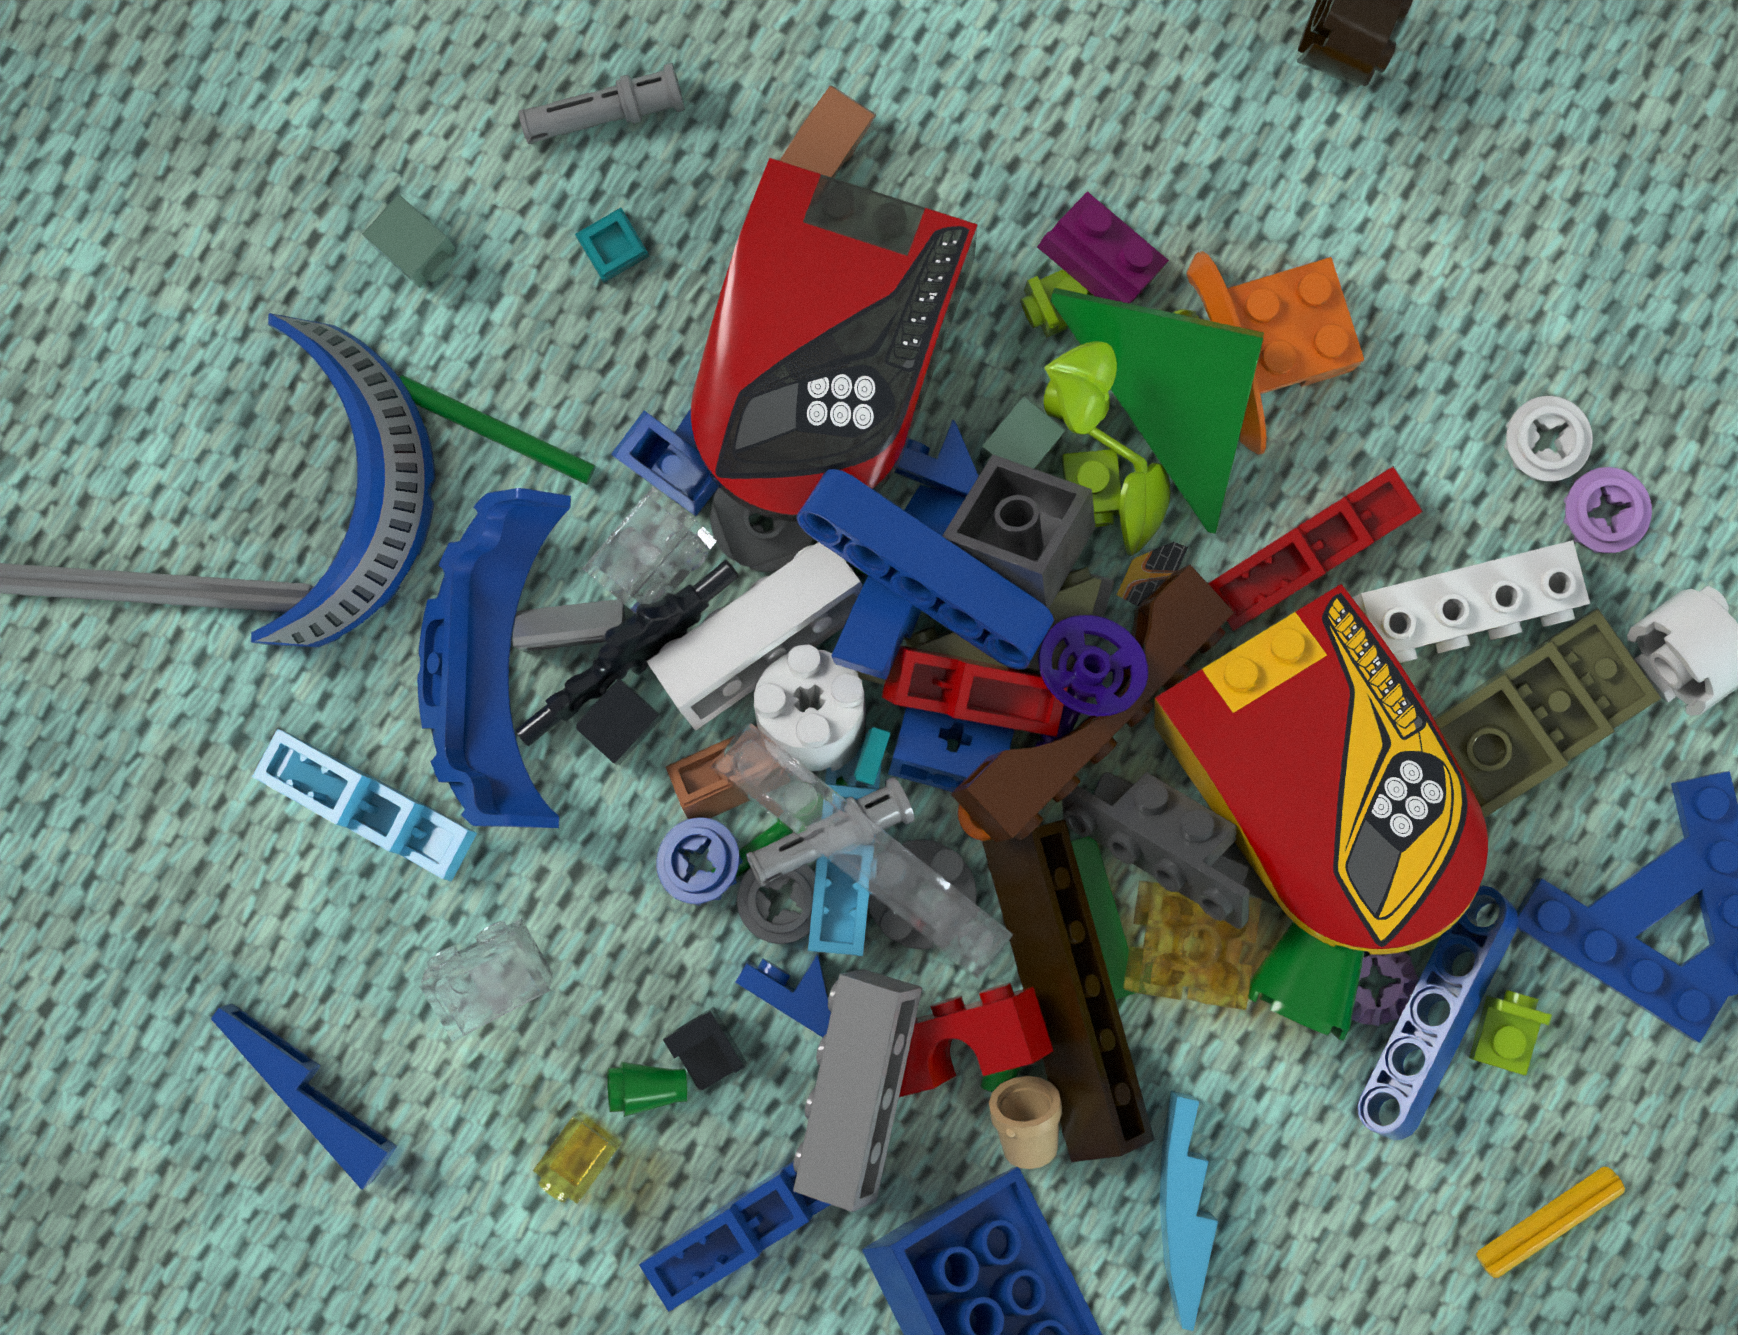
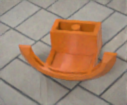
[1186,251,1364,455]

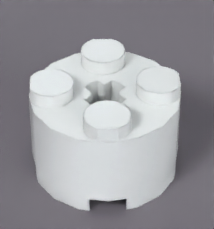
[1627,586,1738,716]
[754,644,866,775]

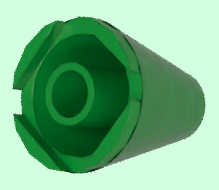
[1242,922,1365,1041]

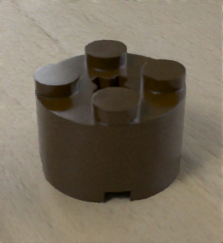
[1297,0,1413,87]

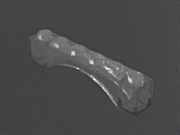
[710,723,1013,979]

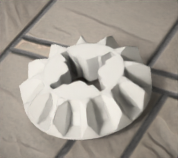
[1504,396,1593,483]

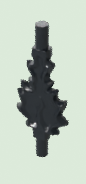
[516,560,739,746]

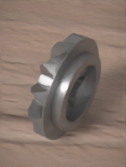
[737,865,815,944]

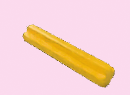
[1476,1167,1625,1278]

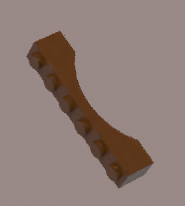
[951,565,1234,843]

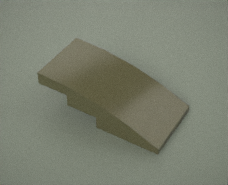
[1434,607,1661,818]

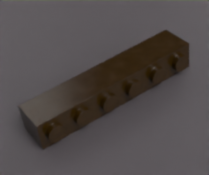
[982,819,1155,1162]

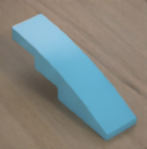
[252,729,477,881]
[808,732,882,956]
[1159,1090,1218,1331]

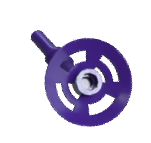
[1035,615,1148,747]

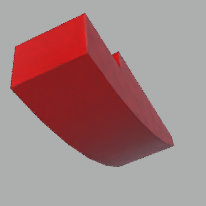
[882,645,1068,737]

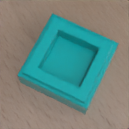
[575,207,649,283]
[854,726,891,786]

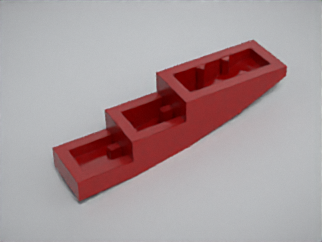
[1208,466,1423,631]

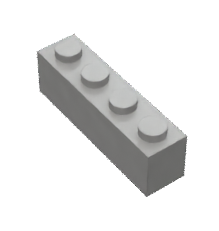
[793,969,922,1212]

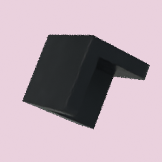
[576,678,663,765]
[663,1007,747,1090]

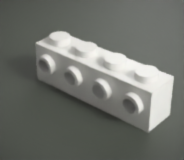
[1352,540,1590,663]
[647,542,863,731]

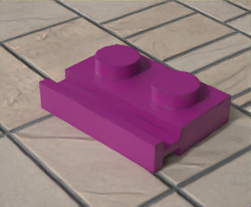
[1037,191,1169,304]

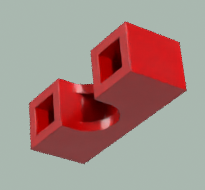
[899,983,1053,1097]

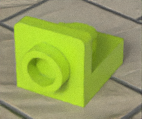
[1020,269,1094,338]
[1062,449,1121,527]
[1469,990,1552,1076]

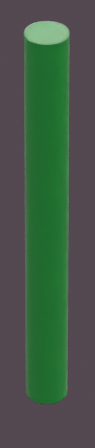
[399,375,596,485]

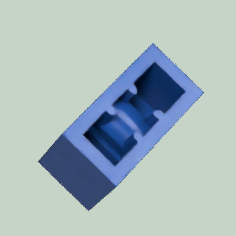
[888,707,1015,792]

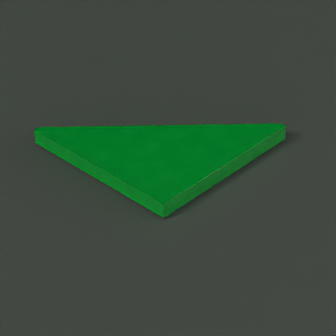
[1051,288,1264,534]

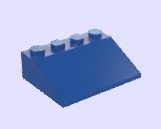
[862,1167,1102,1335]

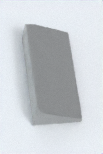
[512,599,626,652]

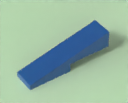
[211,1004,397,1190]

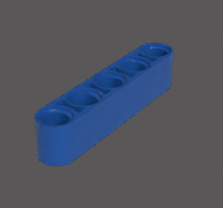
[797,469,1054,669]
[1358,885,1519,1140]

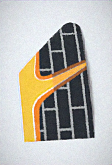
[1116,542,1188,606]

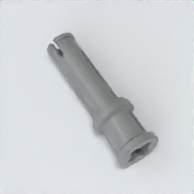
[518,63,685,144]
[746,777,915,887]

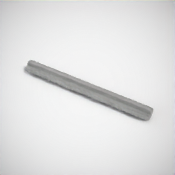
[0,563,314,612]

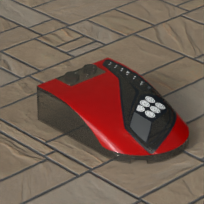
[691,158,978,522]

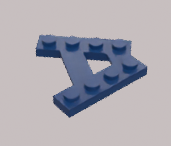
[1517,771,1738,1043]

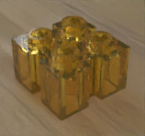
[1123,881,1262,1010]

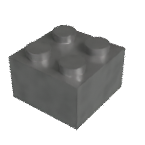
[943,454,1095,609]

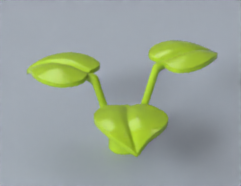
[1044,309,1199,556]

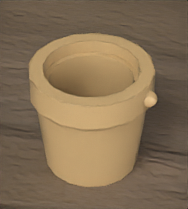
[989,1076,1062,1169]

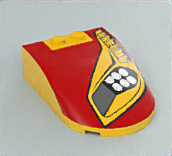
[1154,584,1488,955]

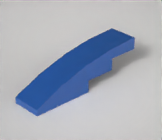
[831,485,965,680]
[639,1161,831,1312]

